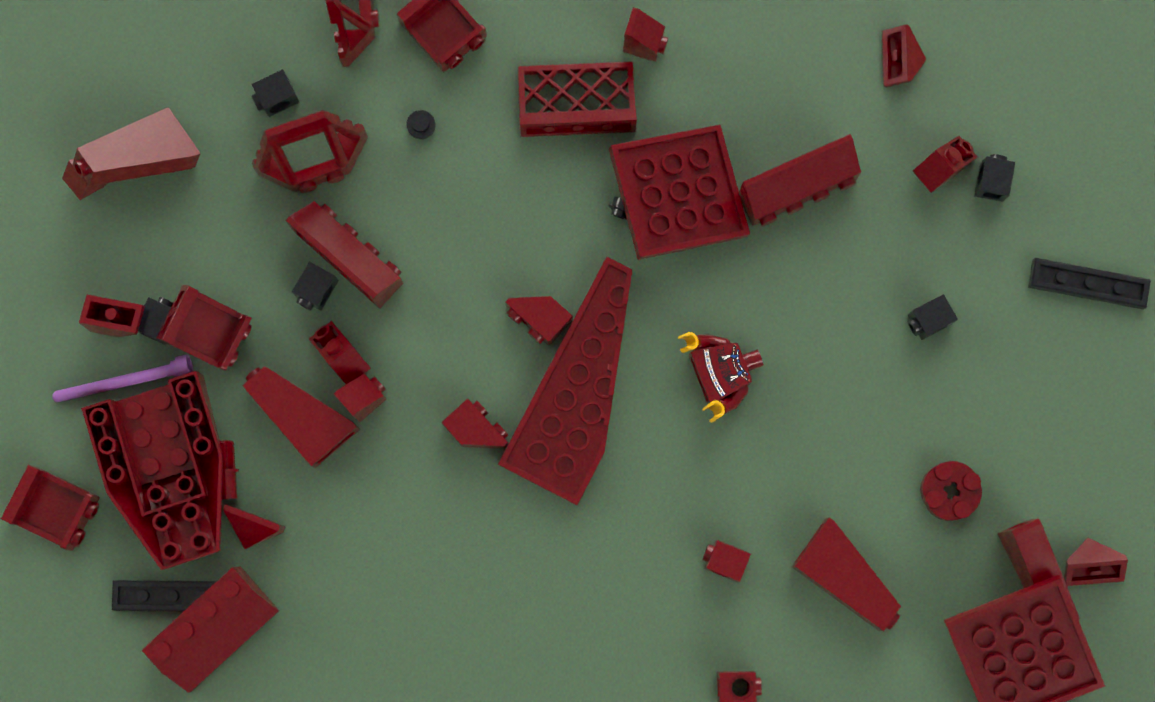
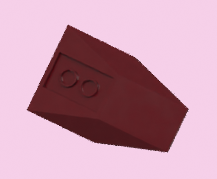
[81,371,223,570]

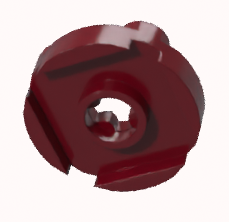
[920,461,982,521]

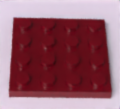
[609,124,750,260]
[944,575,1105,702]

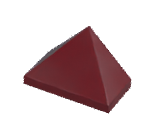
[882,24,927,87]
[223,504,285,549]
[1064,538,1128,586]

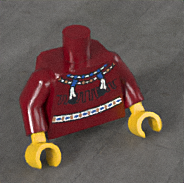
[678,332,763,423]

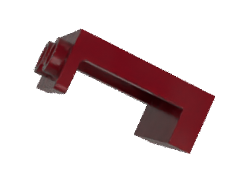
[397,0,487,72]
[156,285,252,371]
[1,465,100,551]

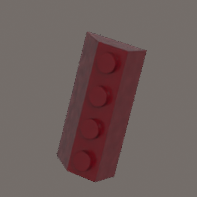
[739,134,861,226]
[285,201,403,309]
[142,566,280,693]

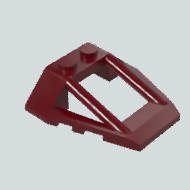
[325,0,380,67]
[252,110,368,193]

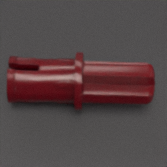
[220,440,239,500]

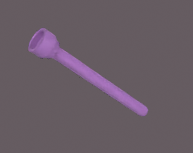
[52,354,193,402]

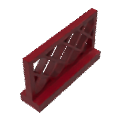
[518,61,637,137]

